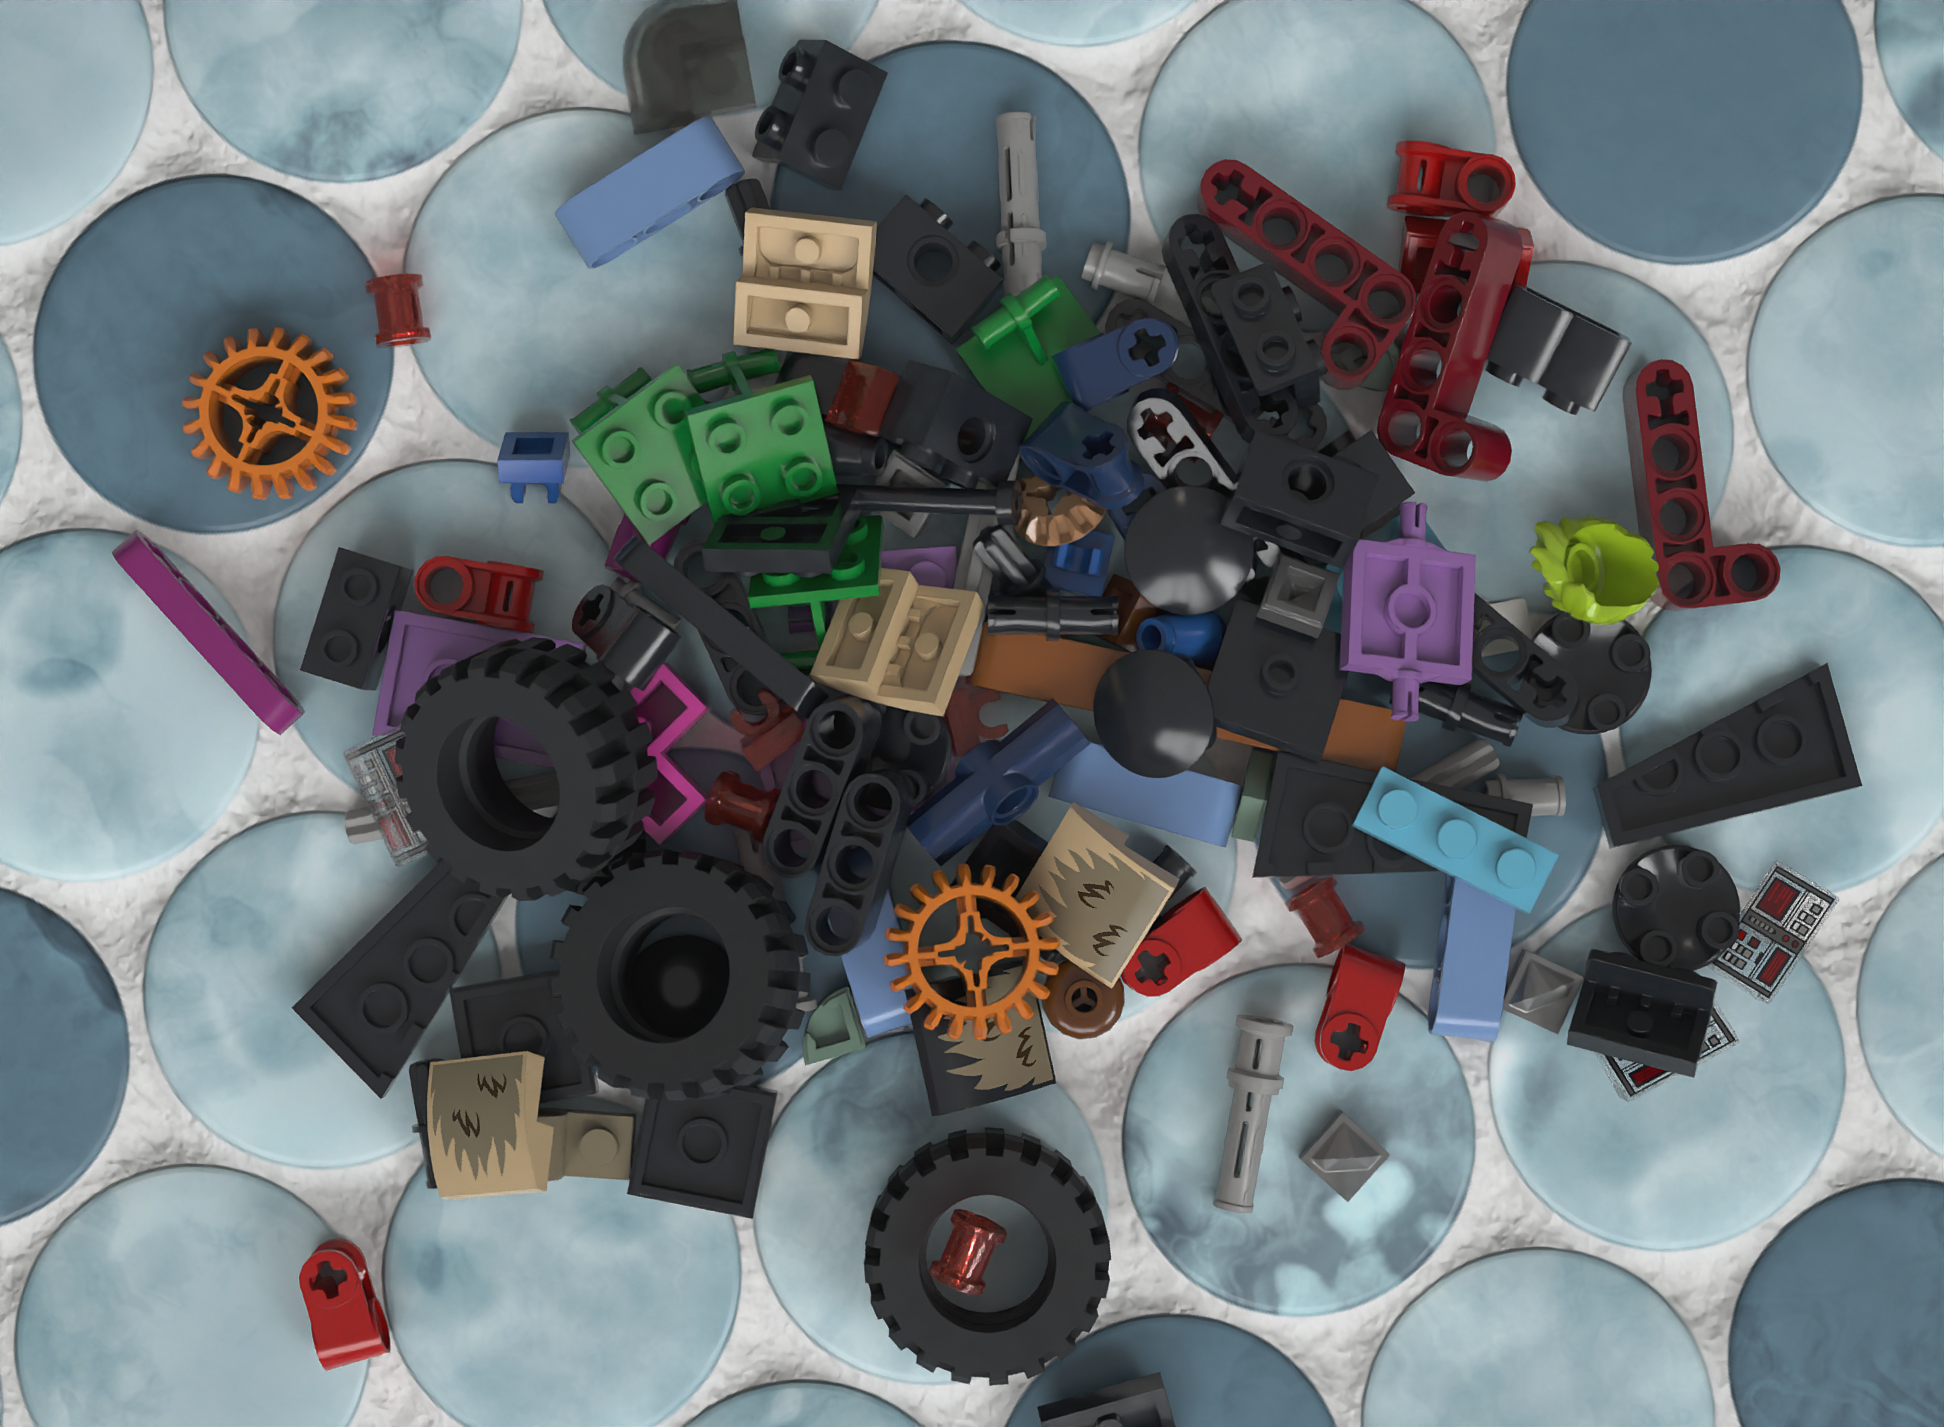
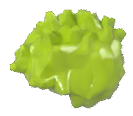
[1529,514,1660,626]

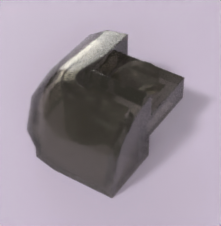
[622,0,757,135]

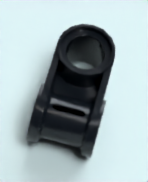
[572,584,682,691]

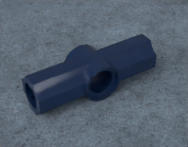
[907,698,1091,867]

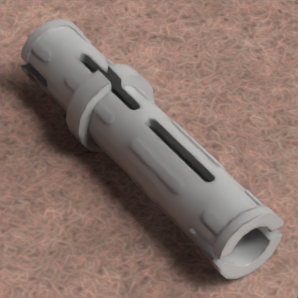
[995,112,1047,297]

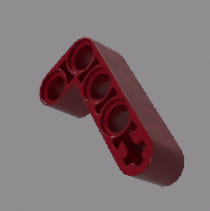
[1197,159,1416,390]
[1377,212,1523,482]
[1622,359,1781,611]

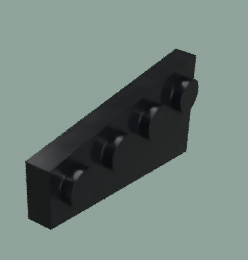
[1593,663,1862,849]
[1252,751,1533,878]
[292,860,509,1099]

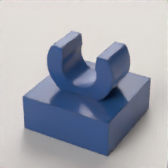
[497,432,570,503]
[1043,530,1115,596]

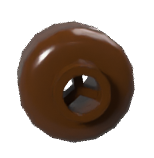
[1042,957,1125,1039]

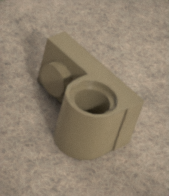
[537,1107,636,1181]

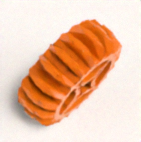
[182,327,358,500]
[883,863,1060,1040]

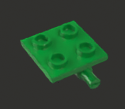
[956,274,1101,441]
[684,349,838,525]
[569,363,707,545]
[748,515,884,676]

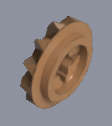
[1013,475,1107,546]

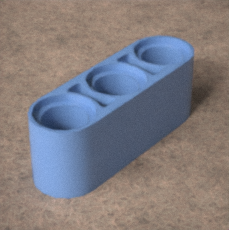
[555,116,745,269]
[1048,742,1243,848]
[815,846,912,1038]
[1428,874,1516,1042]

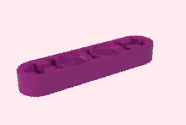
[112,530,305,735]

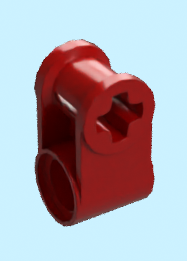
[1387,140,1516,218]
[414,556,544,633]
[1120,887,1243,997]
[1314,943,1406,1071]
[299,1238,391,1371]

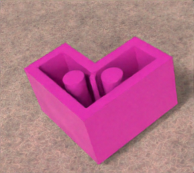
[630,662,712,845]

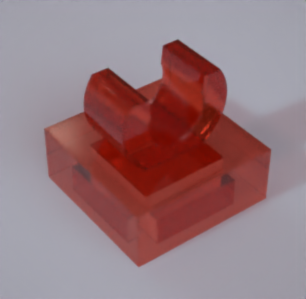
[825,361,899,437]
[730,687,806,772]
[944,688,1009,757]

